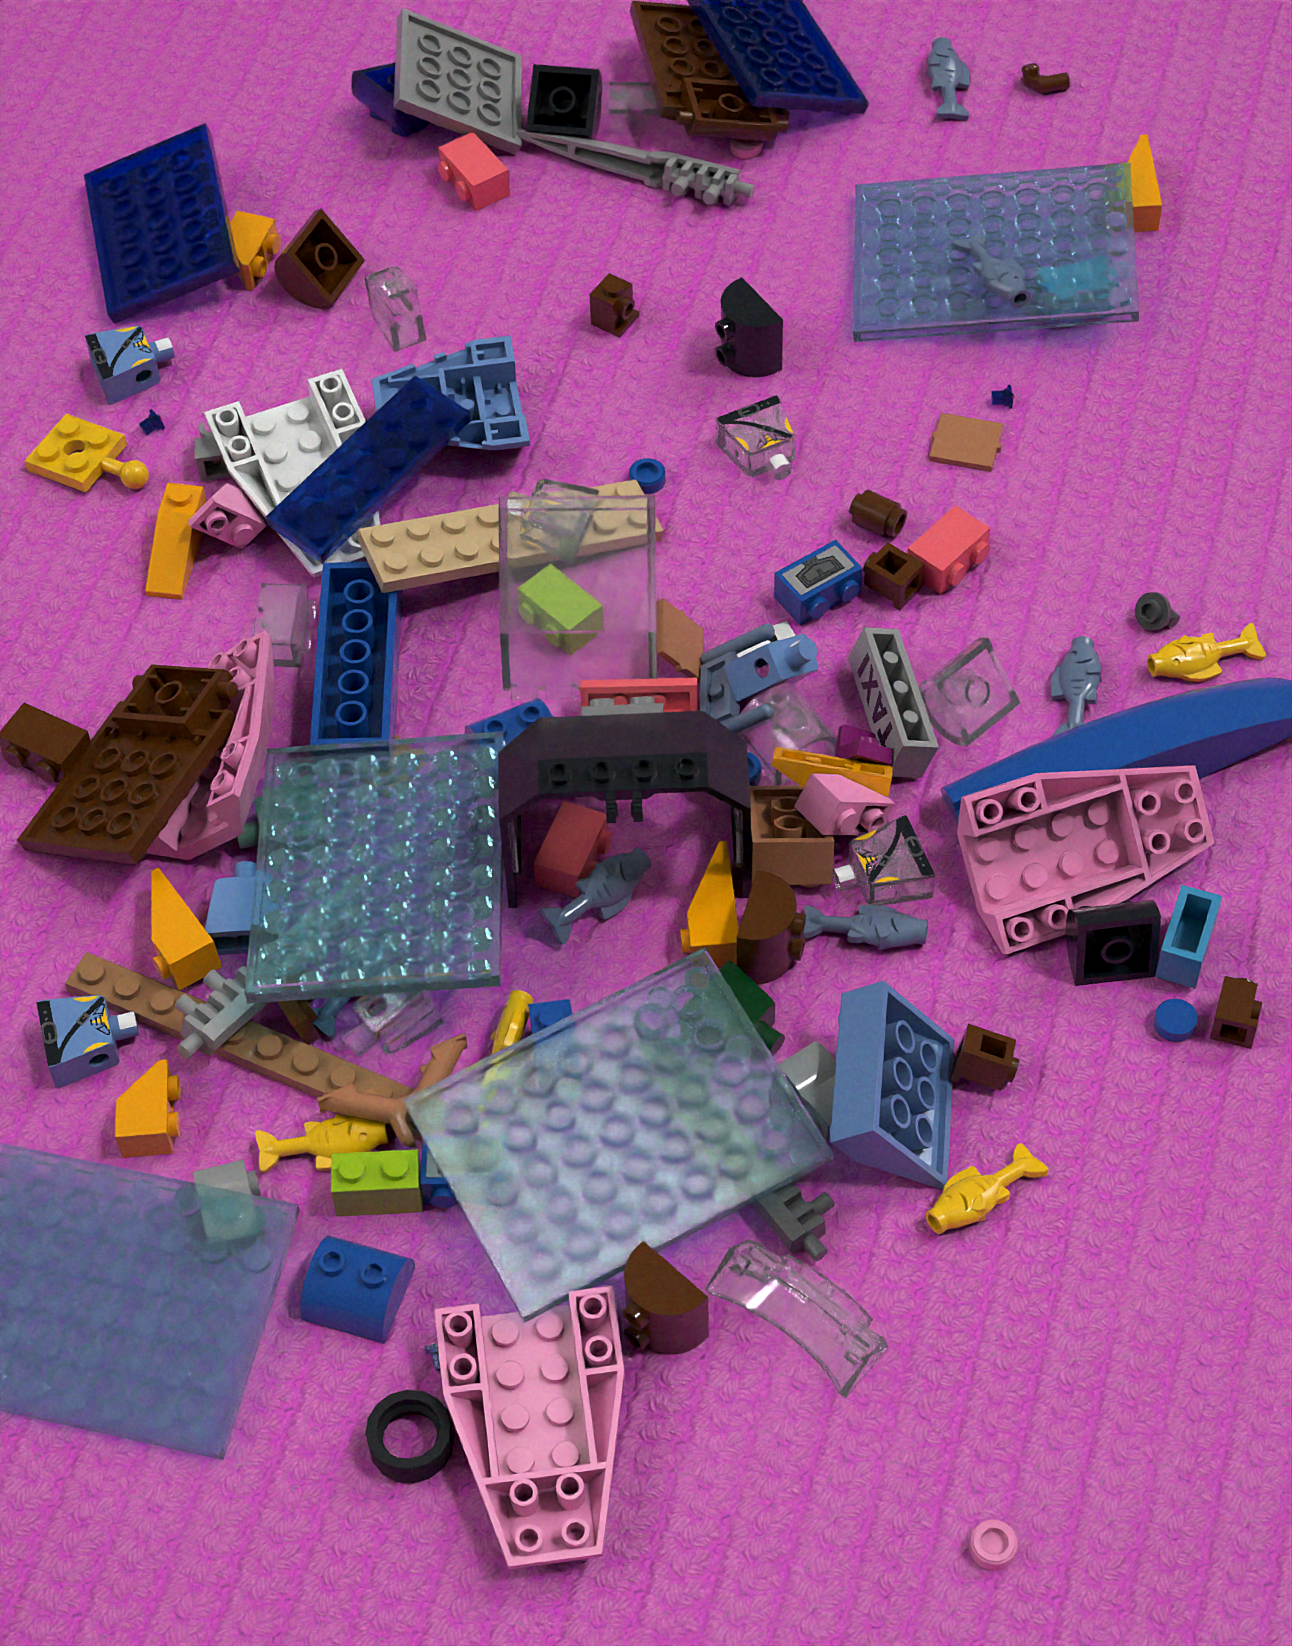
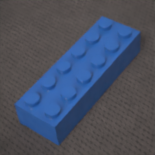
[310,562,403,773]

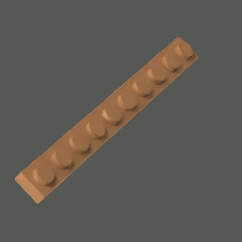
[65,952,448,1142]

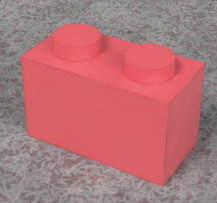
[437,132,510,211]
[907,505,990,595]
[533,801,613,898]

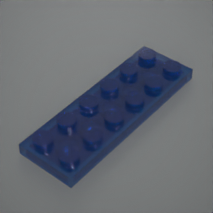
[265,375,471,564]

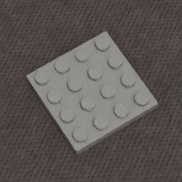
[394,8,522,155]

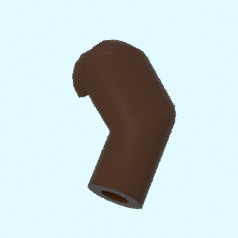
[1020,63,1070,93]

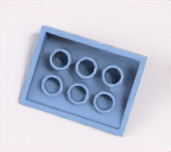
[829,980,955,1189]

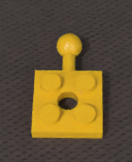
[24,413,149,493]

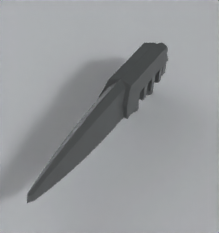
[634,1020,835,1262]

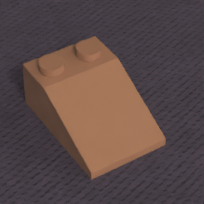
[749,786,834,888]

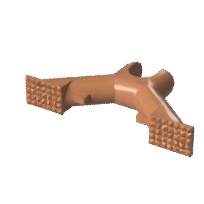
[317,1033,468,1148]

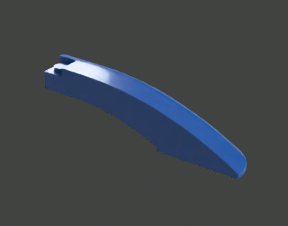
[941,677,1292,825]

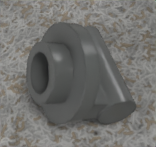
[1135,592,1180,630]

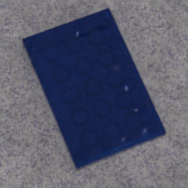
[687,0,870,114]
[84,123,240,324]

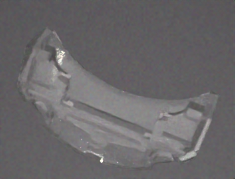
[705,1240,888,1399]

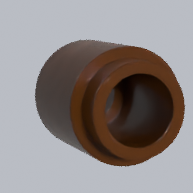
[849,489,907,538]

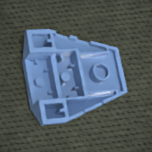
[372,336,530,450]

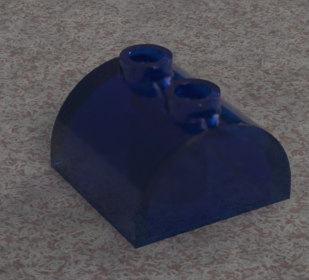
[351,62,431,137]

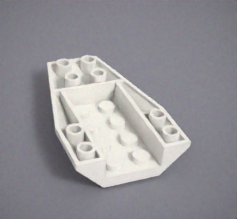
[204,369,380,578]

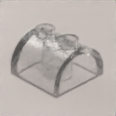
[919,637,1021,746]
[736,684,837,786]

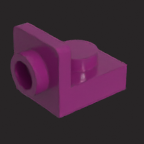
[834,725,893,766]

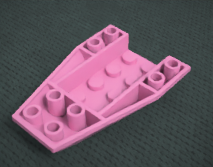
[147,630,274,860]
[957,765,1215,955]
[434,1286,625,1569]

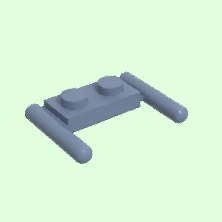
[700,623,775,734]

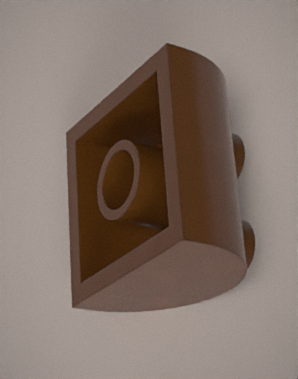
[274,208,365,308]
[737,870,806,985]
[622,1241,709,1355]

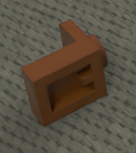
[271,970,322,1045]

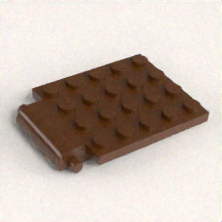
[629,0,790,142]
[17,664,238,865]

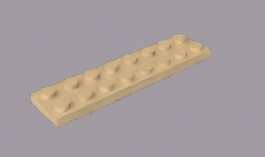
[357,480,664,593]

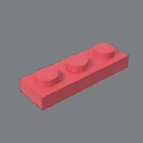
[580,678,698,716]

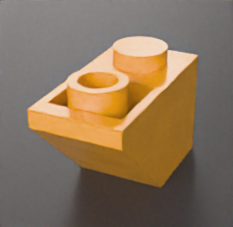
[224,210,281,291]
[115,1059,181,1158]

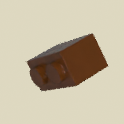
[0,702,91,783]

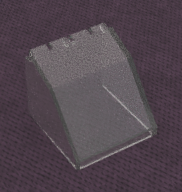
[498,495,658,700]

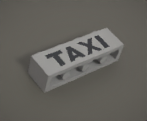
[848,627,939,778]

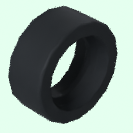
[365,1389,454,1483]

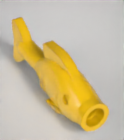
[1147,623,1266,682]
[476,990,534,1114]
[255,1114,388,1174]
[925,1143,1048,1234]

